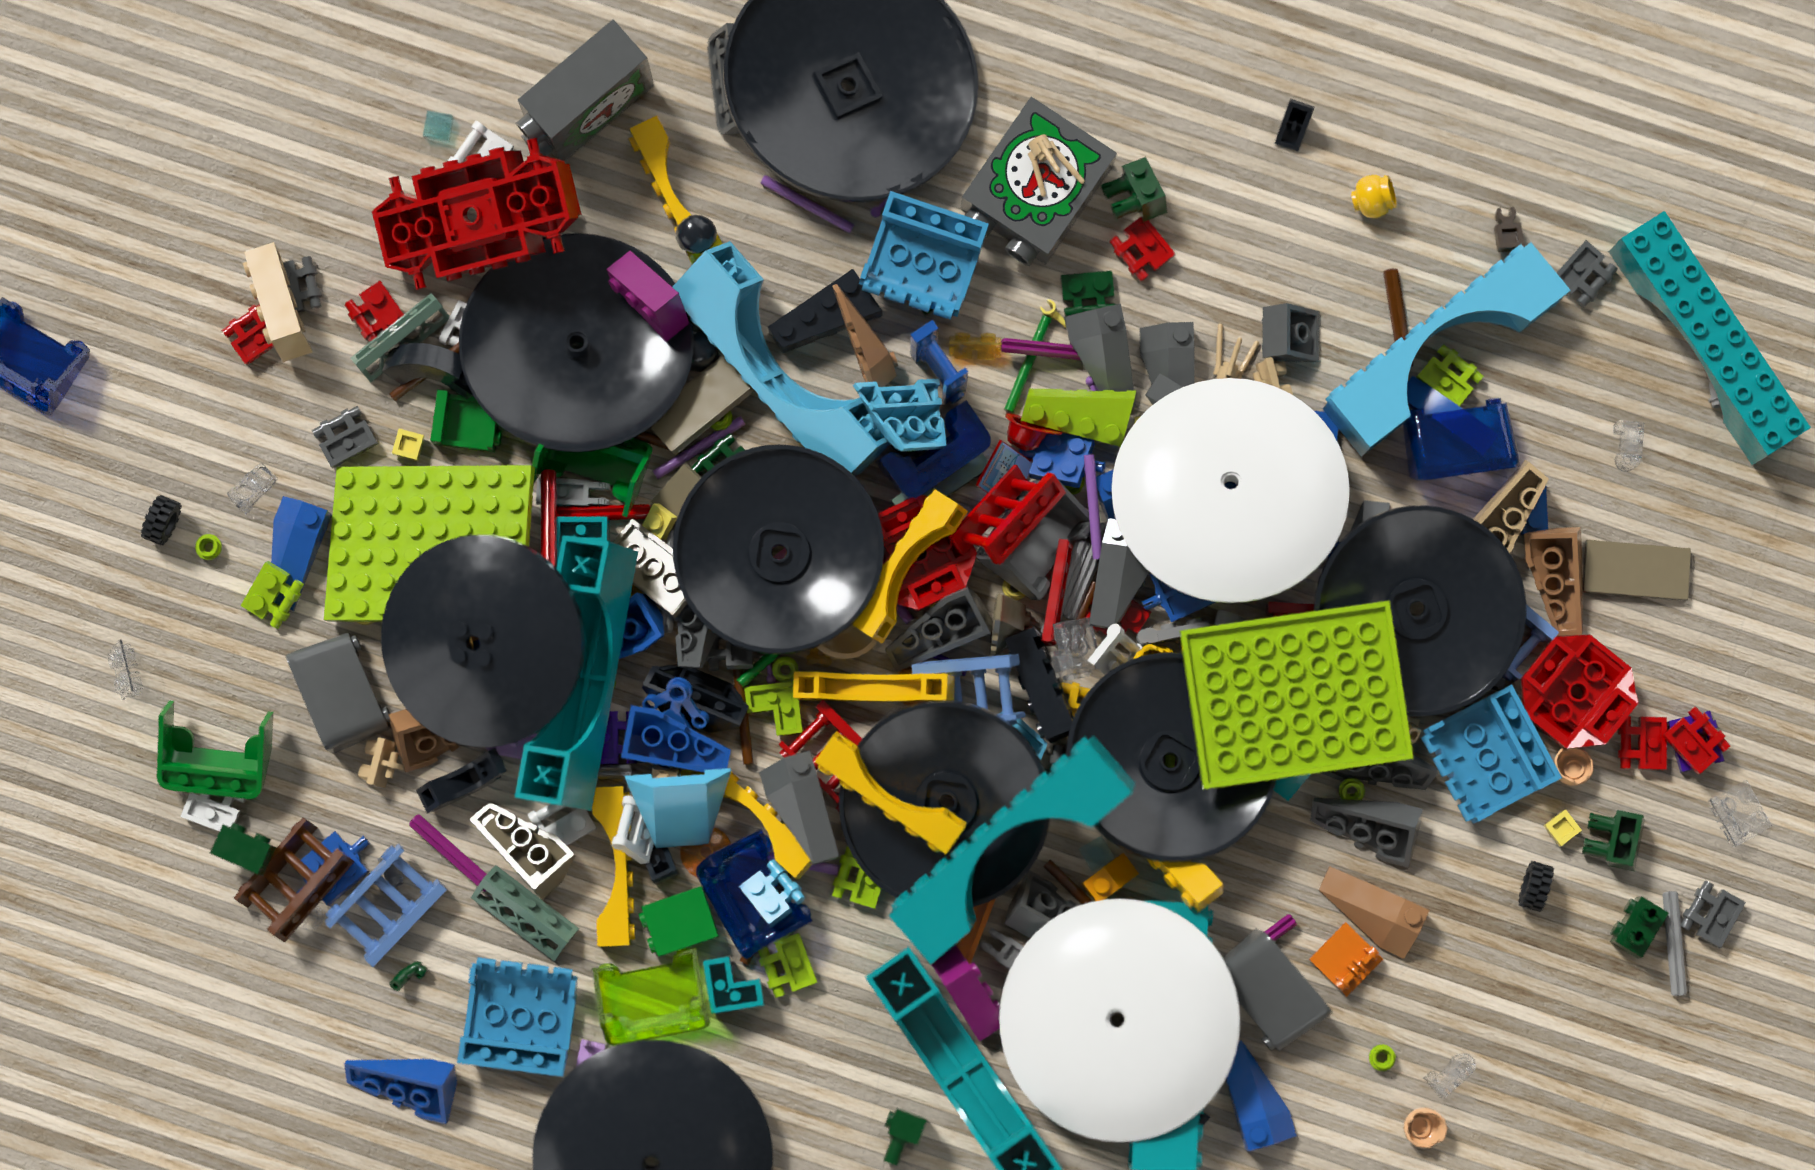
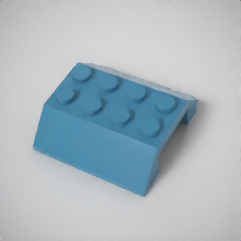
[859,191,989,320]
[1421,685,1562,824]
[457,957,578,1077]

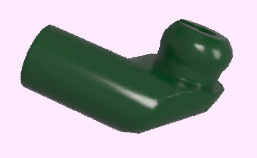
[390,961,428,991]

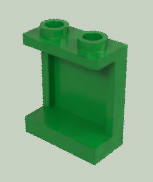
[430,390,502,452]
[639,886,719,957]

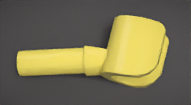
[1040,299,1066,328]

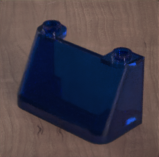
[0,297,90,415]
[1403,398,1520,481]
[875,400,991,498]
[696,829,813,959]

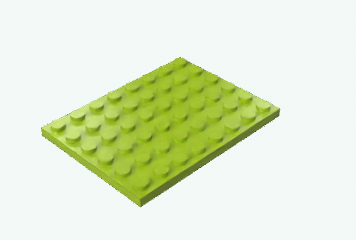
[324,465,535,622]
[1179,601,1414,789]

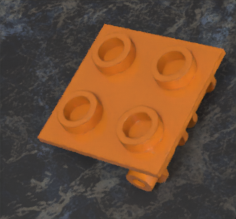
[1309,922,1383,997]

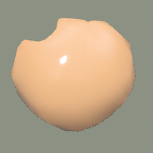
[1553,748,1594,786]
[1403,1108,1448,1148]

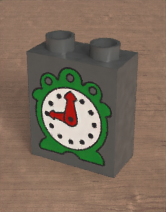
[516,19,655,161]
[961,96,1117,266]

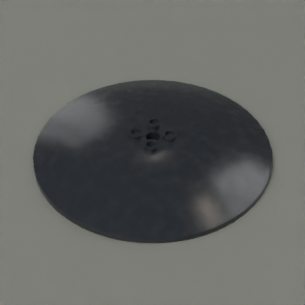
[723,0,978,203]

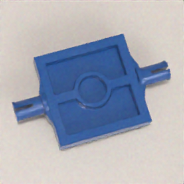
[1019,433,1106,488]
[1142,574,1216,622]
[296,831,370,906]

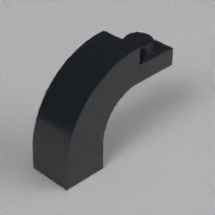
[382,343,473,399]
[416,748,507,814]

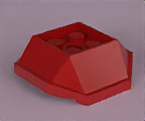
[878,494,977,611]
[1521,634,1638,749]

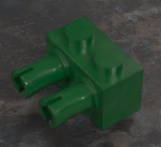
[1101,157,1168,222]
[1582,810,1645,872]
[210,823,276,876]
[1610,896,1669,958]
[883,1107,927,1166]

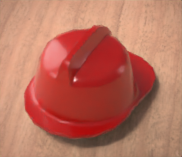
[1005,413,1062,451]

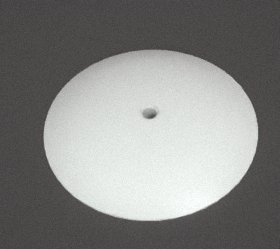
[1112,378,1349,603]
[999,899,1240,1142]

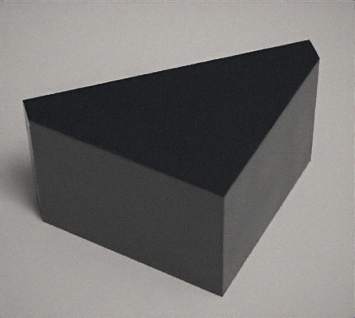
[1274,99,1315,152]
[646,845,680,885]

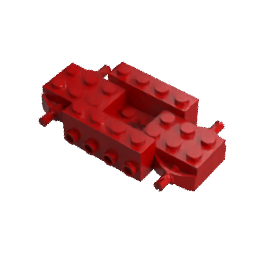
[372,138,582,290]

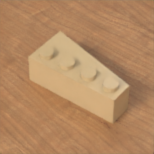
[243,242,313,362]
[1474,460,1549,553]

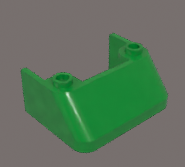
[532,438,653,517]
[157,700,274,799]

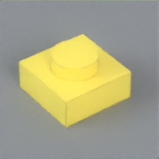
[392,428,425,461]
[642,503,678,540]
[1543,809,1582,847]

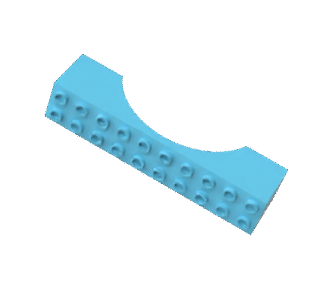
[673,241,891,477]
[1323,242,1571,457]

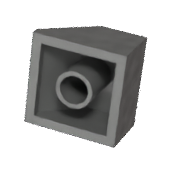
[1262,303,1319,362]

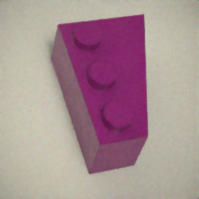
[606,251,689,342]
[931,944,1000,1042]

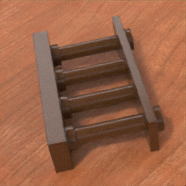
[234,817,355,942]

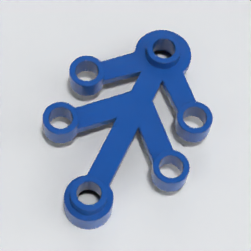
[642,677,709,769]

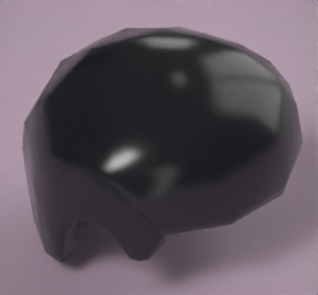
[675,215,717,254]
[690,329,718,372]

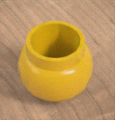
[1351,175,1397,218]

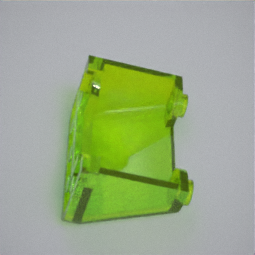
[592,948,710,1046]

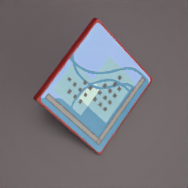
[976,440,1032,493]

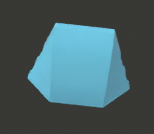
[853,379,946,451]
[625,768,731,848]

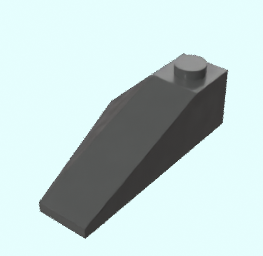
[1064,304,1136,408]
[1139,322,1194,387]
[759,751,839,865]
[1310,798,1423,868]
[1004,870,1077,937]

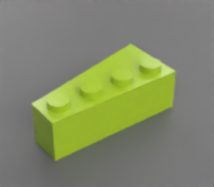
[1021,388,1136,447]

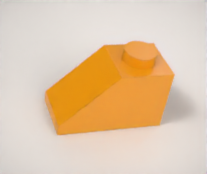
[1081,853,1139,902]

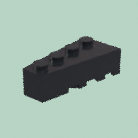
[768,269,883,353]
[1005,627,1074,743]

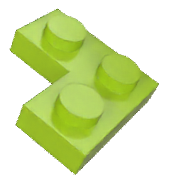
[744,681,803,736]

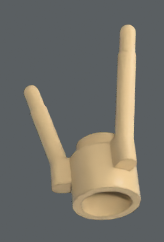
[1027,134,1085,197]
[1213,323,1260,379]

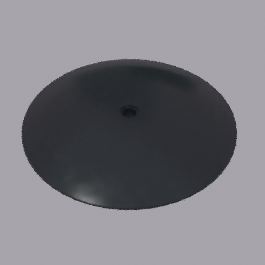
[459,233,694,452]
[532,1040,773,1170]

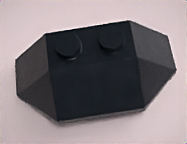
[642,664,749,733]

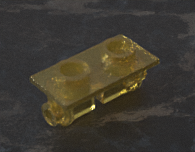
[949,332,1001,360]

